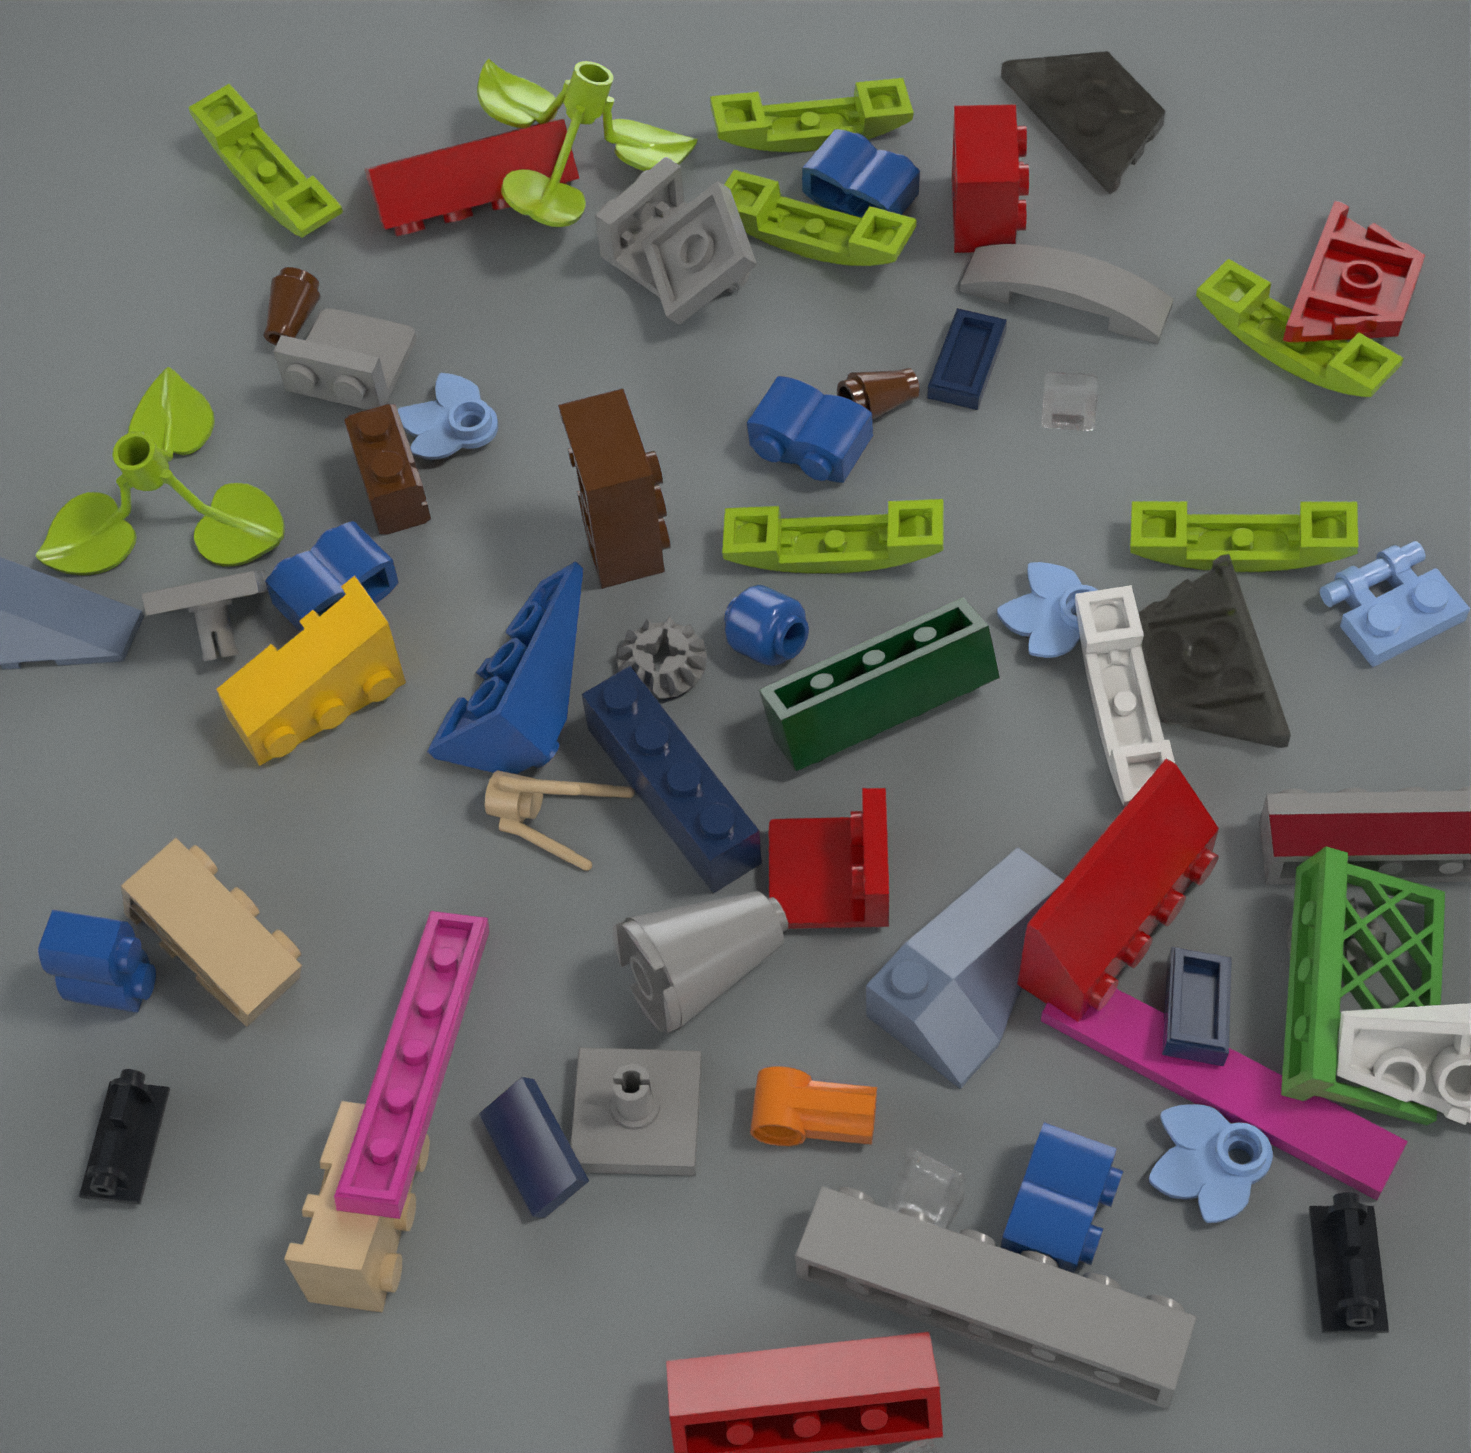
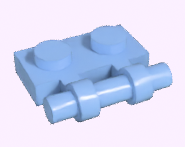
[1319,541,1470,668]

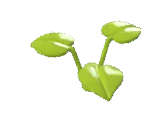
[477,58,698,227]
[35,367,285,575]

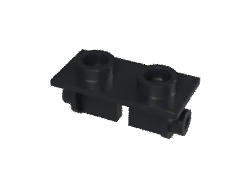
[79,1069,170,1205]
[1309,1192,1389,1333]

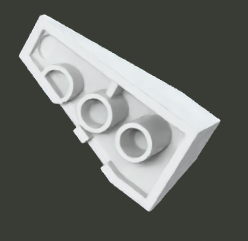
[1336,1003,1471,1125]

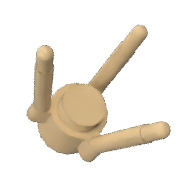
[484,770,635,871]

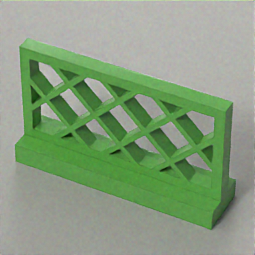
[1281,846,1445,1126]

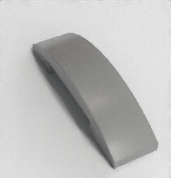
[960,244,1174,344]

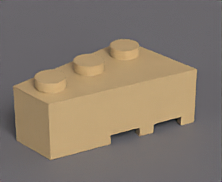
[121,838,302,1027]
[284,1101,430,1313]

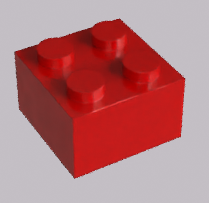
[951,104,1029,253]

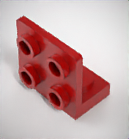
[769,788,889,929]

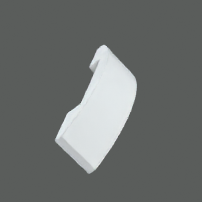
[1075,585,1175,806]

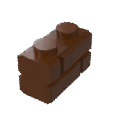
[344,403,431,535]

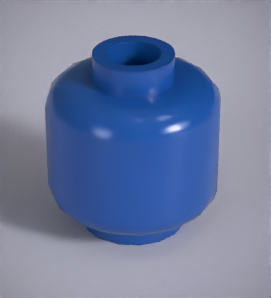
[724,585,809,666]

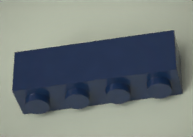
[582,666,762,894]

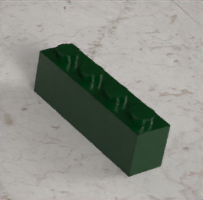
[759,597,1000,771]

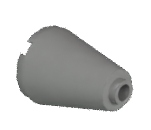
[613,891,788,1033]

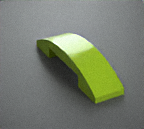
[710,78,914,152]
[188,84,343,238]
[724,170,917,266]
[1196,258,1404,397]
[722,499,944,574]
[1130,501,1358,572]

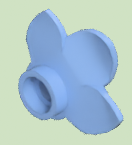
[398,373,498,460]
[997,562,1098,658]
[1149,1104,1273,1223]

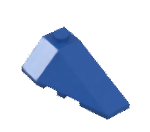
[427,561,584,774]

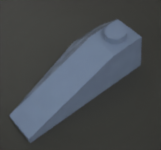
[0,557,144,670]
[866,847,1064,1089]

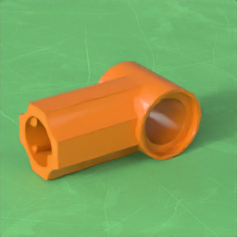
[750,1066,877,1146]

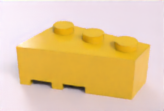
[216,575,406,766]

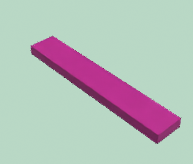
[334,911,489,1219]
[1041,988,1408,1201]

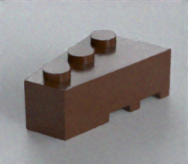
[558,388,671,589]

